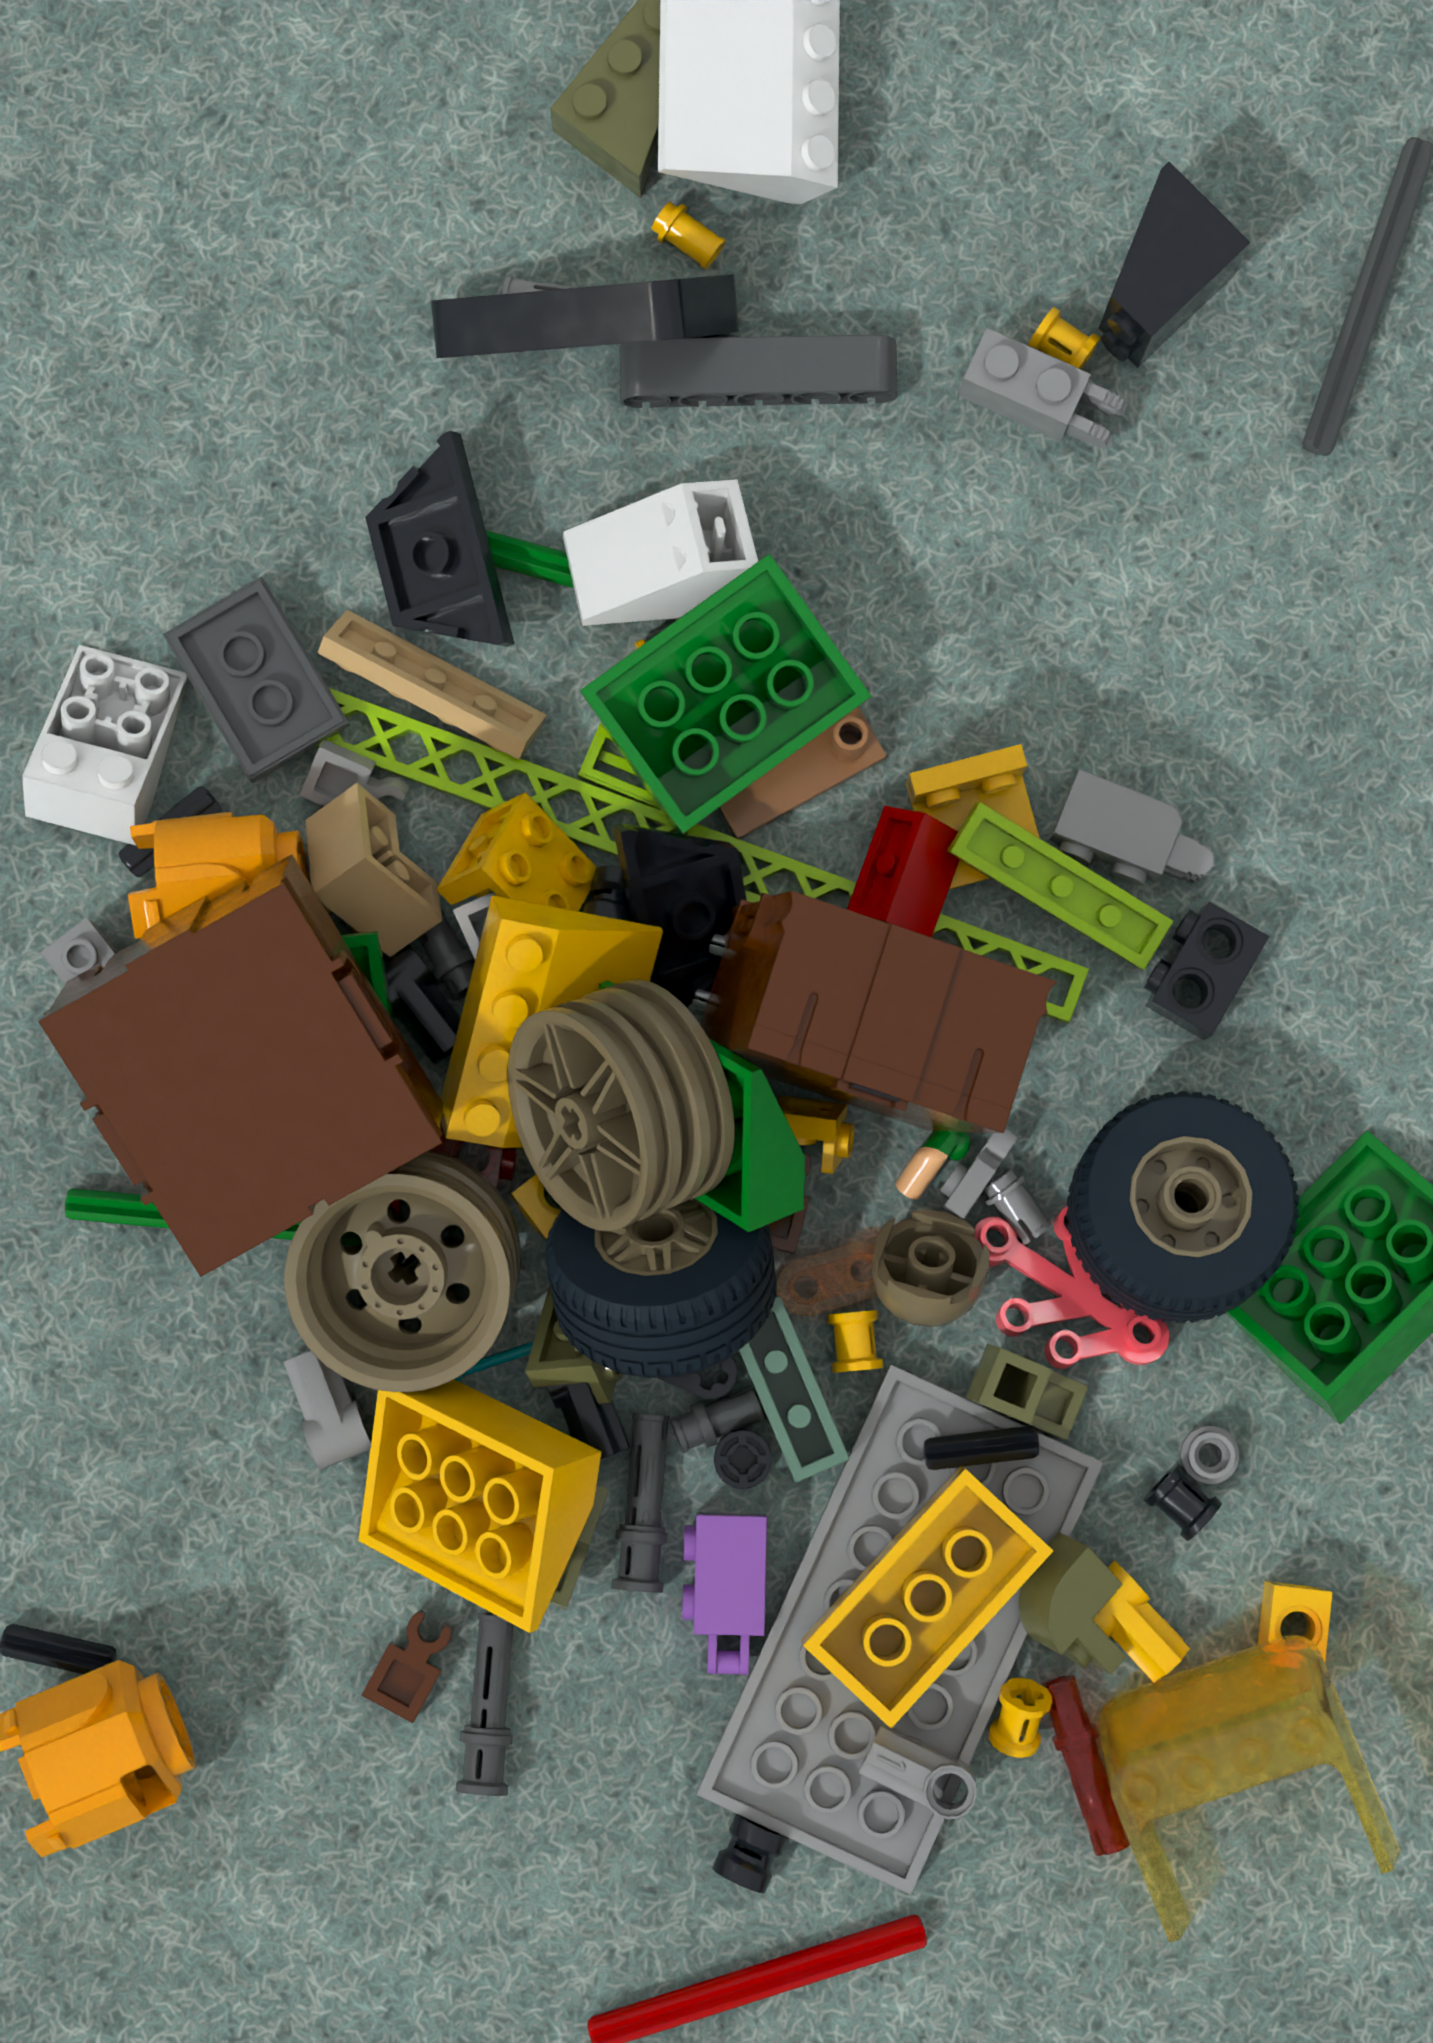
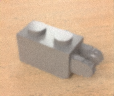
[959,328,1128,448]
[1049,769,1215,886]

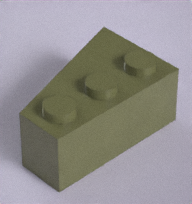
[550,0,660,198]

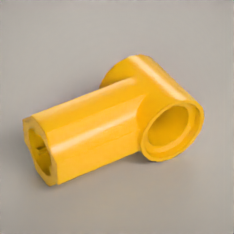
[1092,1560,1190,1683]

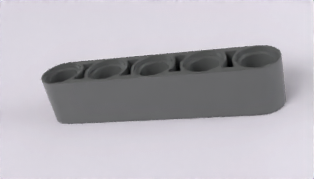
[619,335,898,408]

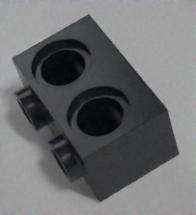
[1143,901,1270,1040]

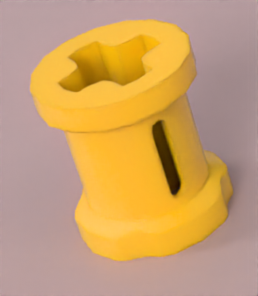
[1027,307,1101,369]
[827,1310,884,1373]
[988,1677,1052,1758]

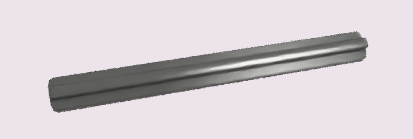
[1302,137,1433,456]

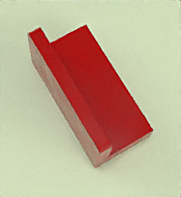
[847,805,960,938]

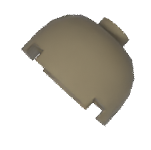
[871,1209,990,1327]

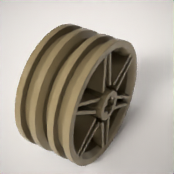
[508,979,735,1231]
[284,1149,521,1392]

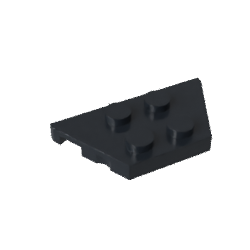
[365,431,515,647]
[613,823,747,1007]

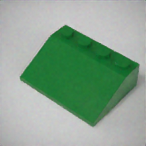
[580,553,872,834]
[599,980,806,1232]
[1226,1130,1433,1425]

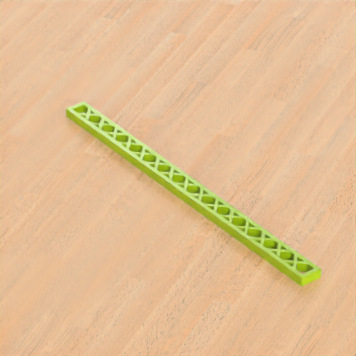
[317,688,1089,1024]

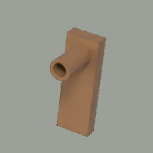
[719,707,887,839]

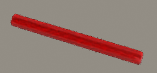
[587,1914,927,2043]

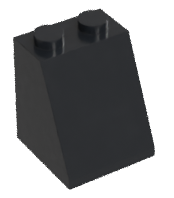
[1098,161,1250,368]

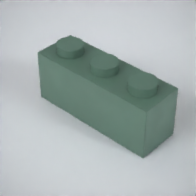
[739,1296,850,1483]

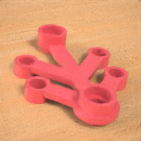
[974,1206,1169,1369]

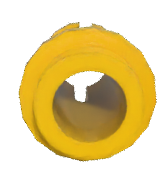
[651,201,726,270]

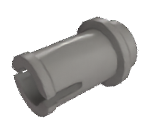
[984,1168,1052,1245]

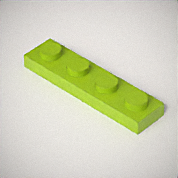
[946,802,1173,970]

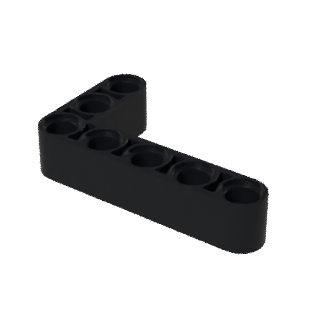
[431,274,739,358]

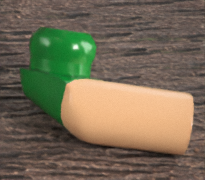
[895,1131,971,1200]

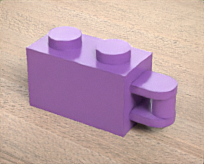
[682,1512,767,1675]

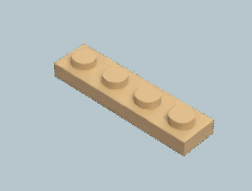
[318,610,547,760]

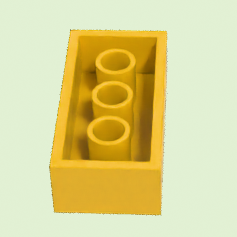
[801,1466,1053,1728]

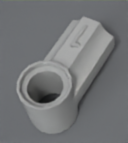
[284,1351,372,1470]
[859,1725,977,1820]

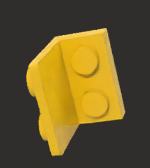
[905,744,1040,890]
[436,792,597,912]

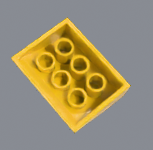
[440,895,663,1148]
[358,1379,602,1633]

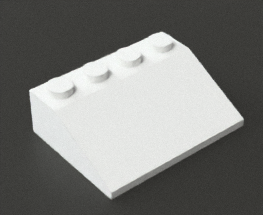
[658,0,840,204]

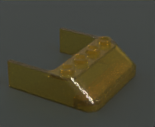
[1098,1635,1401,1943]

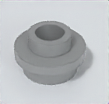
[1180,1426,1239,1484]

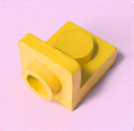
[777,1095,855,1174]

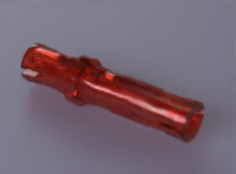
[1041,1674,1131,1856]

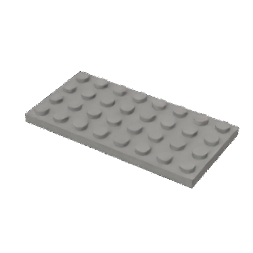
[696,1365,1104,1895]

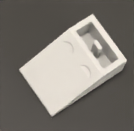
[563,479,758,626]
[22,645,188,845]

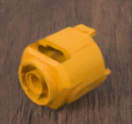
[128,812,310,938]
[0,1660,196,1858]

